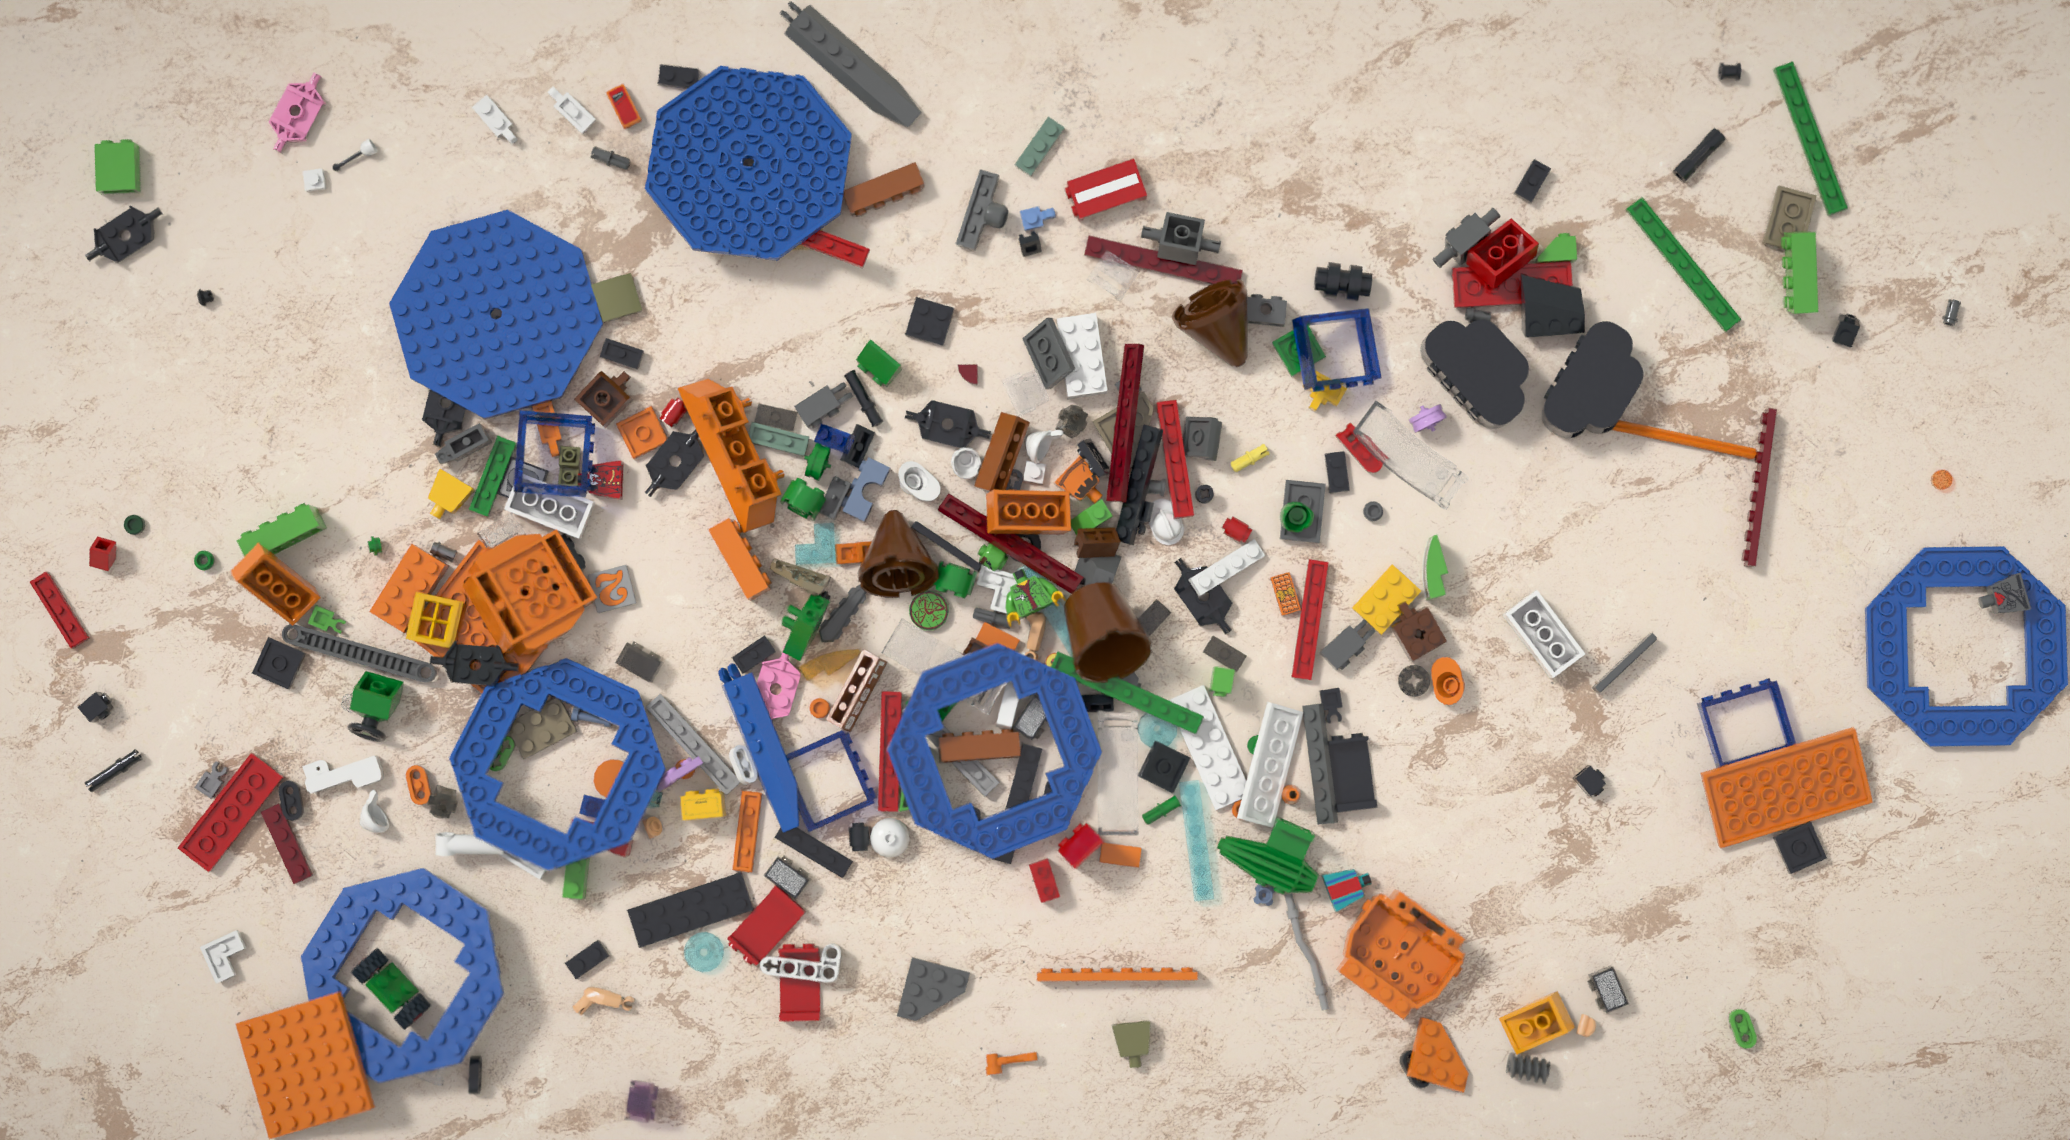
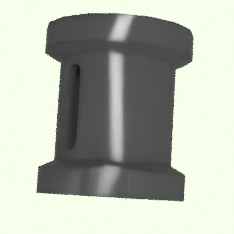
[1147,479,1166,497]

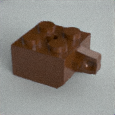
[574,371,633,428]
[1390,601,1447,661]

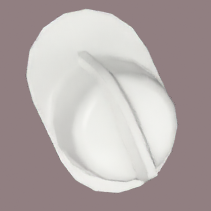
[898,461,941,501]
[1148,499,1184,545]

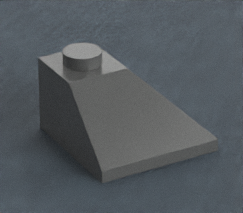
[1075,554,1122,586]

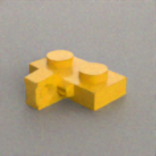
[1302,369,1347,412]

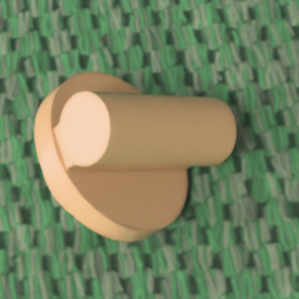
[642,817,662,839]
[1576,1014,1596,1037]

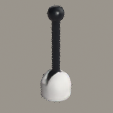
[332,139,378,171]

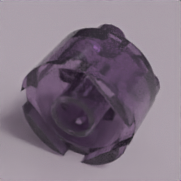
[625,1080,658,1123]

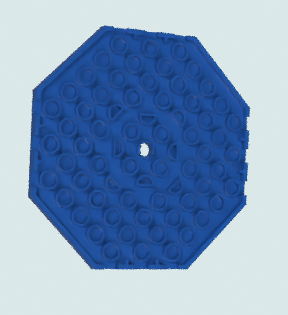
[645,65,852,261]
[389,210,603,419]

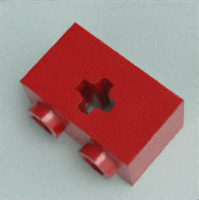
[1029,858,1060,903]

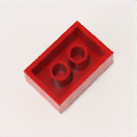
[1466,218,1539,289]

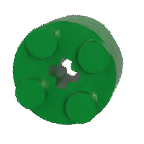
[780,478,826,521]
[934,561,978,598]

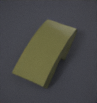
[558,446,581,490]

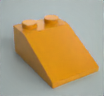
[1499,991,1575,1055]

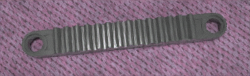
[282,624,437,682]

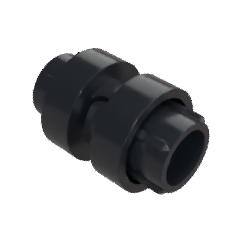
[1314,262,1372,301]

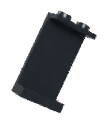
[1328,733,1378,812]

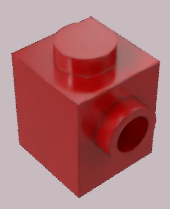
[89,536,116,571]

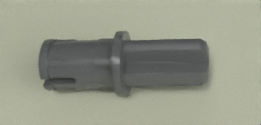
[591,146,631,170]
[973,608,1012,629]

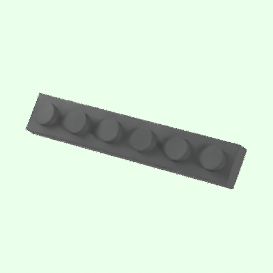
[1302,703,1338,825]

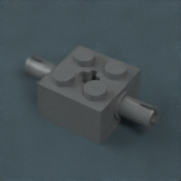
[1432,208,1501,268]
[1141,212,1221,265]

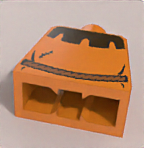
[1054,456,1103,504]

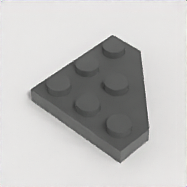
[897,957,970,1021]

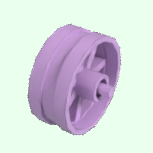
[1409,404,1447,433]

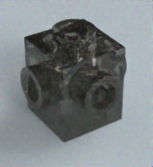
[1055,405,1088,438]
[427,785,458,819]

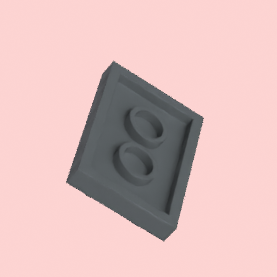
[1022,318,1075,389]
[1280,480,1326,543]

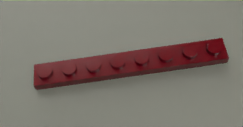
[1084,236,1243,284]
[1106,344,1144,503]
[1742,408,1777,567]
[937,493,1083,594]

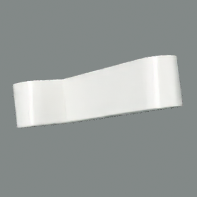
[760,943,841,982]

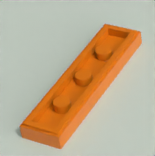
[732,791,762,872]

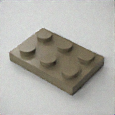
[1762,185,1817,249]
[509,698,578,759]

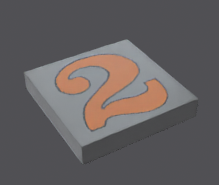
[588,565,637,613]

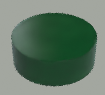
[124,515,145,535]

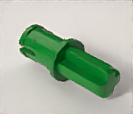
[1142,795,1181,825]

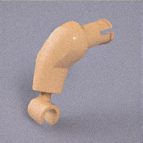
[1025,612,1046,661]
[573,987,634,1015]

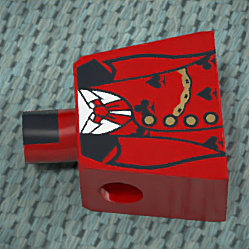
[577,461,624,500]

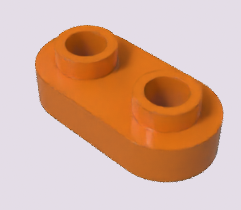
[406,765,432,805]

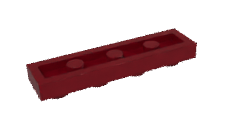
[261,803,313,884]

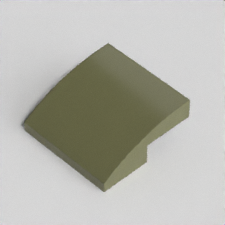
[591,273,642,323]

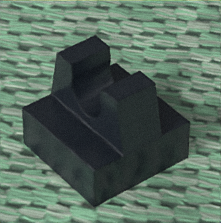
[1019,231,1042,257]

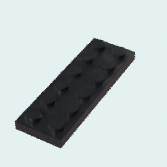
[627,872,754,948]

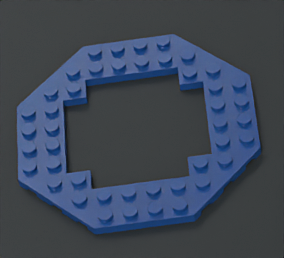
[1865,546,2068,746]
[887,643,1102,859]
[449,658,666,872]
[301,868,504,1083]

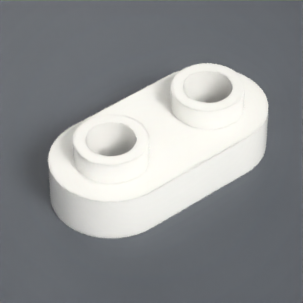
[729,745,758,785]

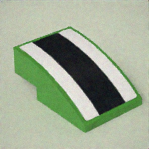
[1422,535,1448,601]

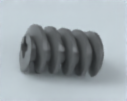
[1506,1052,1550,1085]

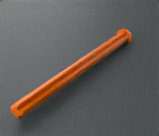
[1612,420,1757,459]

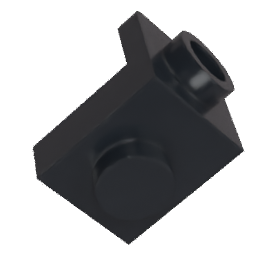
[1832,314,1860,347]

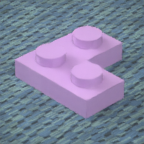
[657,756,703,793]

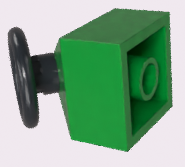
[347,671,404,742]

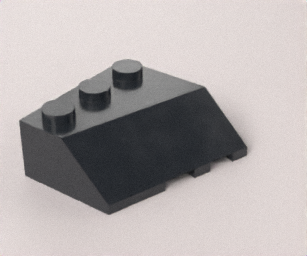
[1521,274,1585,337]

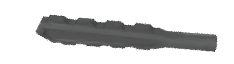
[819,585,867,642]

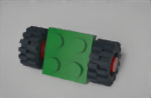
[351,948,431,1030]

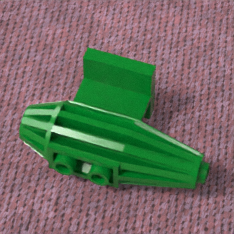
[1217,816,1319,895]

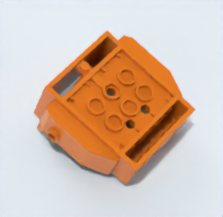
[462,529,597,656]
[1336,889,1465,1020]

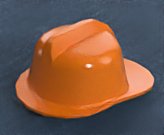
[1431,657,1465,705]

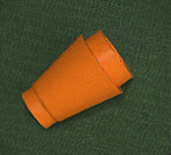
[1281,785,1301,805]

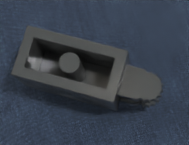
[794,382,853,428]
[1319,619,1376,670]

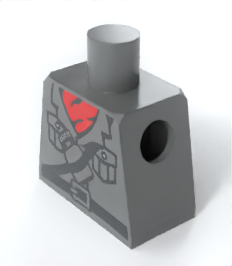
[1978,573,2031,614]

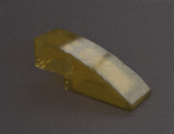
[798,649,861,681]

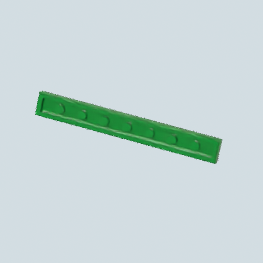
[1773,61,1848,216]
[1626,197,1742,332]
[1051,651,1204,734]

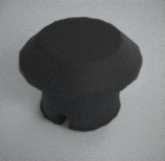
[197,289,214,306]

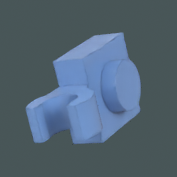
[1020,206,1056,231]

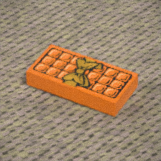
[1270,572,1301,616]

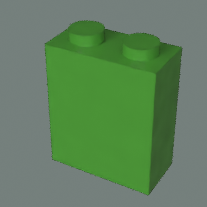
[94,139,141,194]

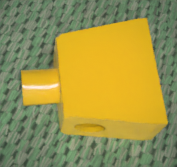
[428,469,475,519]

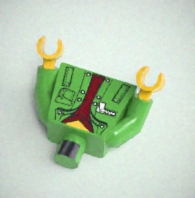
[1005,569,1066,627]

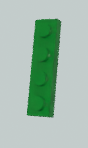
[469,436,517,517]

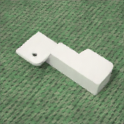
[996,652,1025,730]
[302,756,384,794]

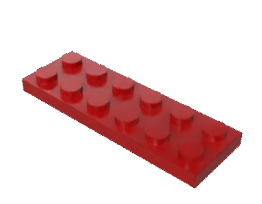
[1452,261,1573,308]
[177,753,284,872]

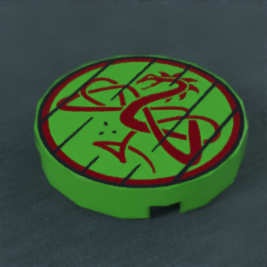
[909,591,949,630]

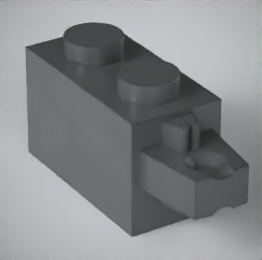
[435,423,492,465]

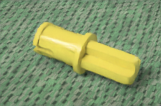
[1230,444,1270,472]

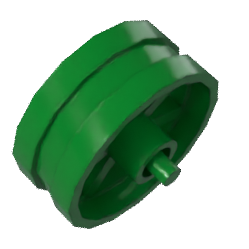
[804,443,832,481]

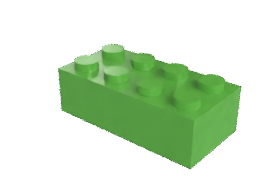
[1781,231,1818,314]
[236,503,327,557]

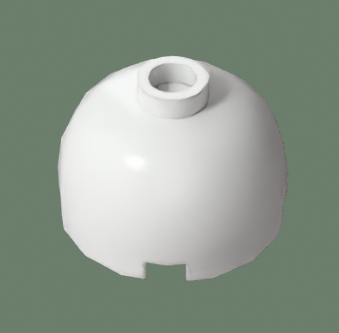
[870,818,910,858]

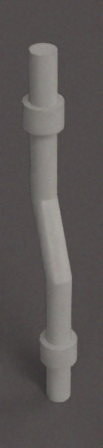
[1284,894,1329,1010]

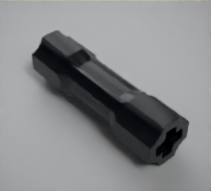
[1672,128,1726,183]

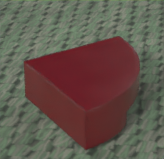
[958,364,978,385]

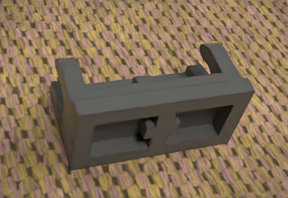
[819,476,851,520]

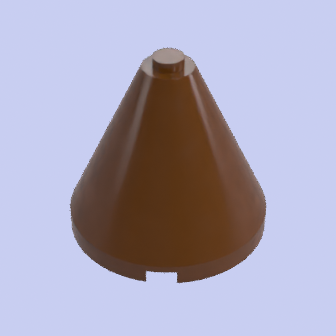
[1172,279,1248,367]
[858,510,938,598]

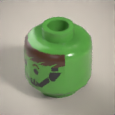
[978,543,1008,571]

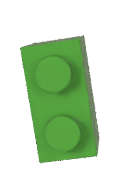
[1209,667,1235,697]
[562,858,590,899]

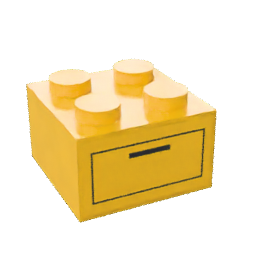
[680,789,726,820]

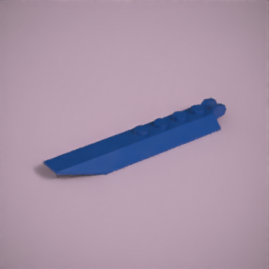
[718,663,799,832]

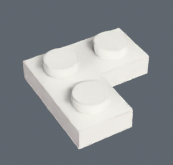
[976,565,1017,614]
[200,930,246,984]

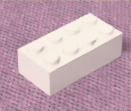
[1057,313,1107,399]
[504,472,595,540]
[1502,590,1585,678]

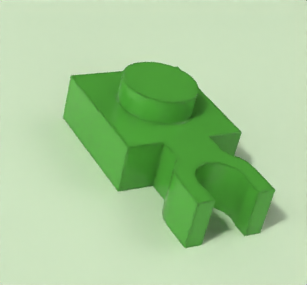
[308,605,346,634]

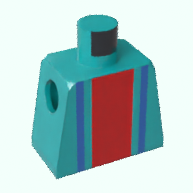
[1321,869,1372,912]

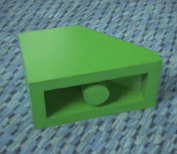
[1535,233,1577,263]
[1071,499,1112,535]

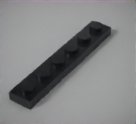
[1116,424,1164,545]
[993,743,1042,864]

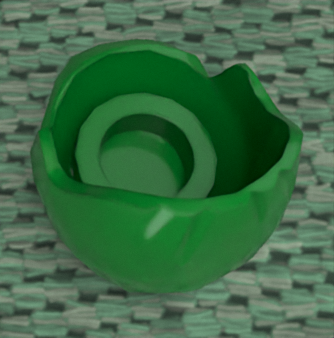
[1280,502,1314,532]

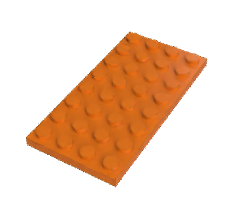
[1700,727,1873,848]

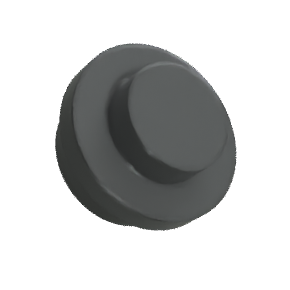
[1363,501,1383,521]

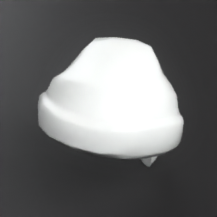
[1025,430,1063,464]
[360,790,389,833]

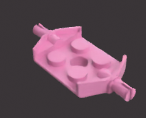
[269,72,326,153]
[757,646,801,720]

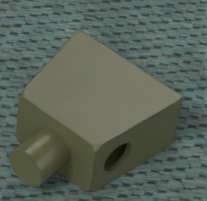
[1112,1020,1150,1068]

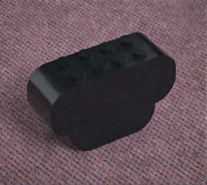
[1420,320,1529,429]
[1542,321,1643,438]

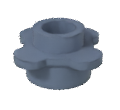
[1253,885,1275,906]

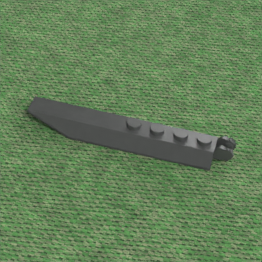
[779,1,921,128]

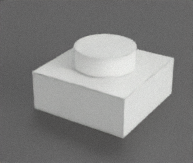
[303,168,326,192]
[1023,461,1046,484]

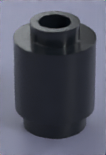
[848,822,869,851]

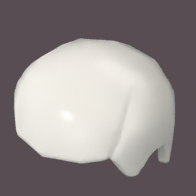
[951,447,981,479]

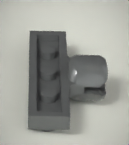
[956,169,1008,251]

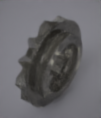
[1398,665,1430,697]

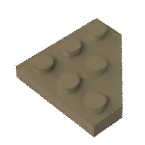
[1093,392,1154,469]
[770,558,831,595]

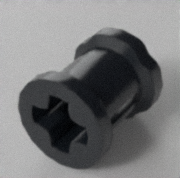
[1718,63,1741,81]
[1195,485,1214,504]

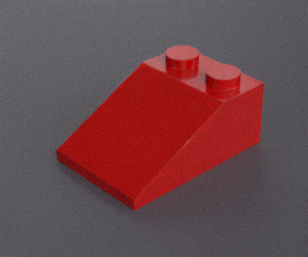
[1057,823,1104,869]

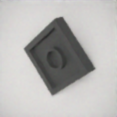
[1183,417,1222,461]

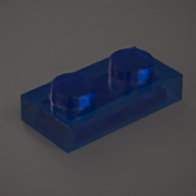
[814,423,855,455]

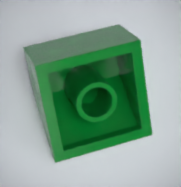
[856,339,902,387]

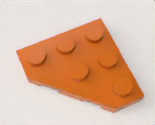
[1407,1017,1468,1093]

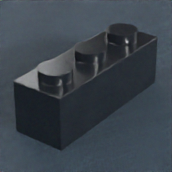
[1081,694,1114,713]

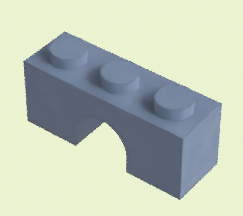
[841,457,891,522]

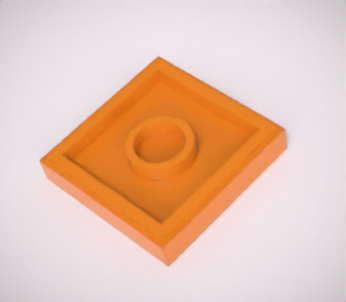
[616,406,668,459]

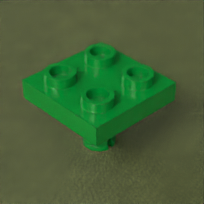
[1272,323,1326,377]

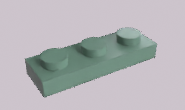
[1015,116,1065,177]
[749,422,810,456]

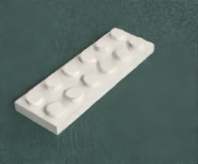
[1169,685,1246,810]
[1237,702,1303,828]

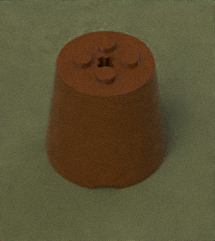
[1064,582,1152,683]

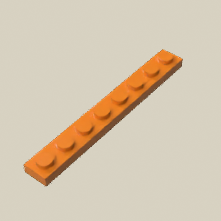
[1037,967,1198,981]

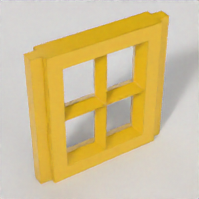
[405,592,464,648]

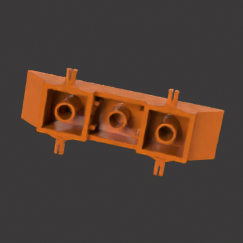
[678,379,785,533]

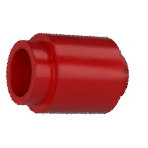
[659,397,687,427]
[1222,516,1253,543]

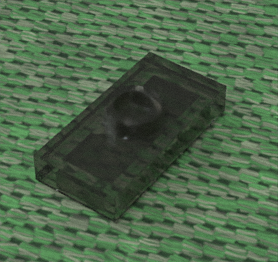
[754,403,798,431]
[1203,635,1247,673]

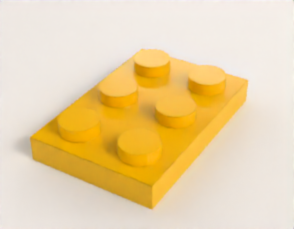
[1352,564,1421,635]

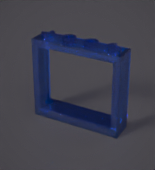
[1292,308,1382,392]
[514,410,595,497]
[1697,678,1796,768]
[786,730,877,832]

